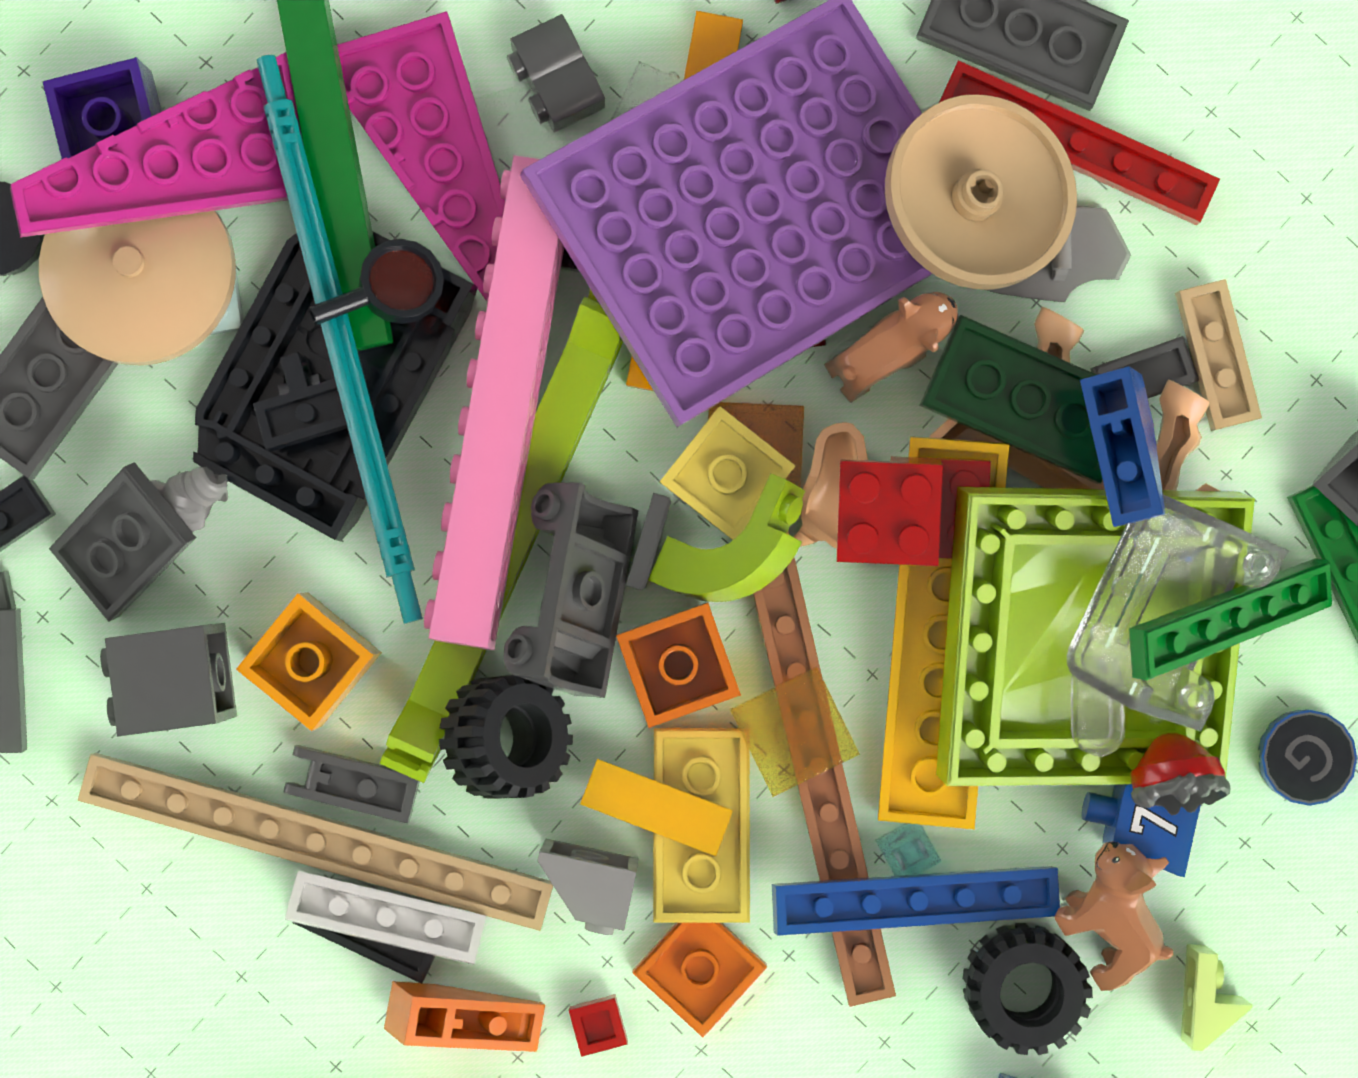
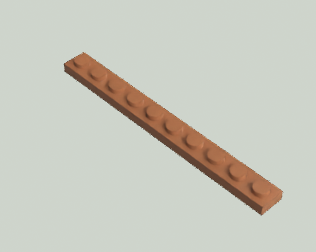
[753,531,896,1007]

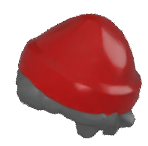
[1131,733,1231,815]

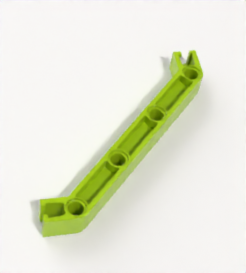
[380,289,623,783]

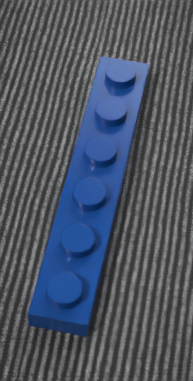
[771,866,1060,936]

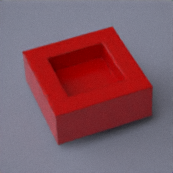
[568,994,628,1057]

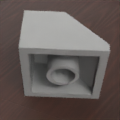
[537,838,639,935]

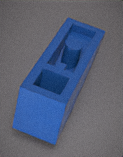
[1080,366,1165,527]

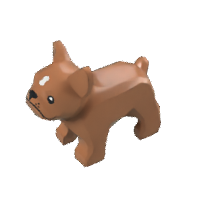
[824,292,958,403]
[1054,841,1174,991]

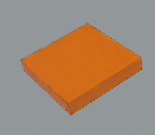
[632,923,768,1038]

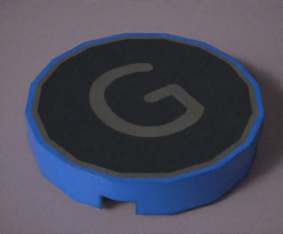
[1258,709,1358,806]

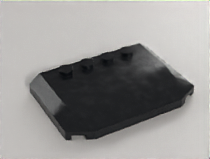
[193,231,478,542]

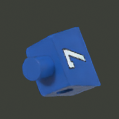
[1081,784,1201,877]

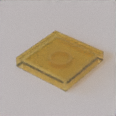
[730,666,860,797]

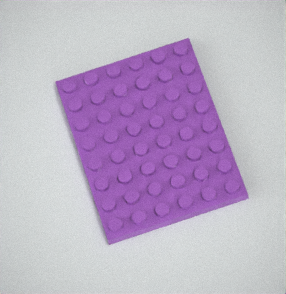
[520,0,933,428]

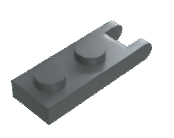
[283,745,420,824]

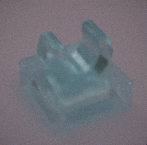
[875,823,942,876]

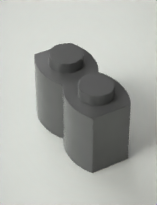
[507,14,605,132]

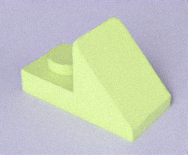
[1181,944,1253,1051]

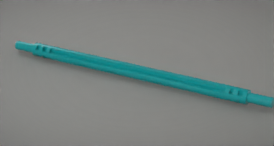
[256,55,423,624]

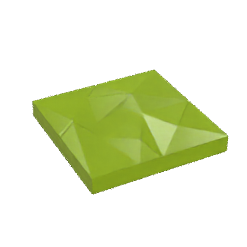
[936,487,1255,786]

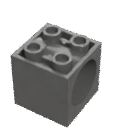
[100,623,237,737]

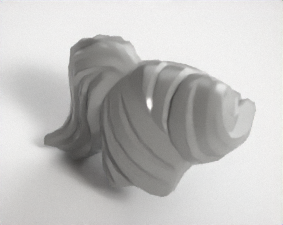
[151,467,229,532]

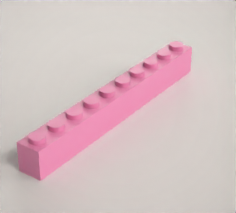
[424,155,564,651]

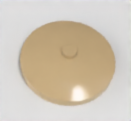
[885,95,1077,290]
[39,211,236,366]

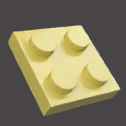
[660,406,795,540]

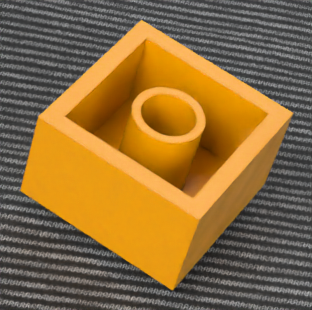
[236,592,382,731]

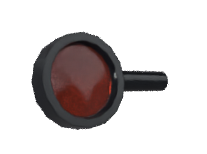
[308,239,444,325]

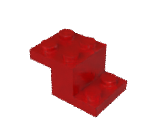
[836,456,991,566]

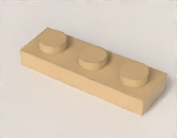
[1175,279,1262,431]

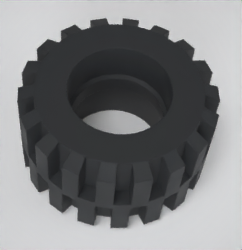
[439,675,573,799]
[962,923,1093,1055]

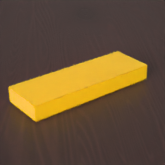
[580,759,733,856]

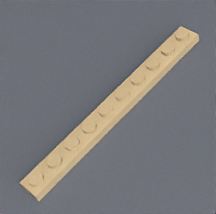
[77,753,553,931]

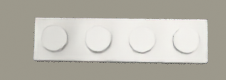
[284,871,487,965]

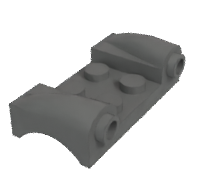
[504,482,639,698]

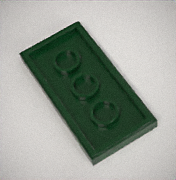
[919,315,1103,484]

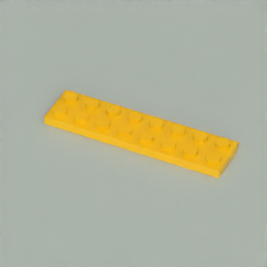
[878,436,1009,830]

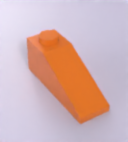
[384,981,545,1052]

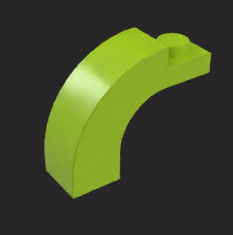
[648,473,805,602]

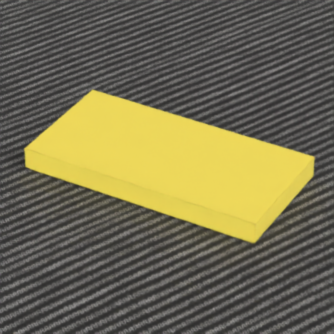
[653,728,750,923]

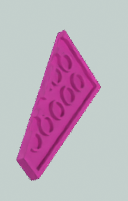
[337,11,506,302]
[10,52,304,238]

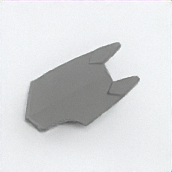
[986,207,1131,303]

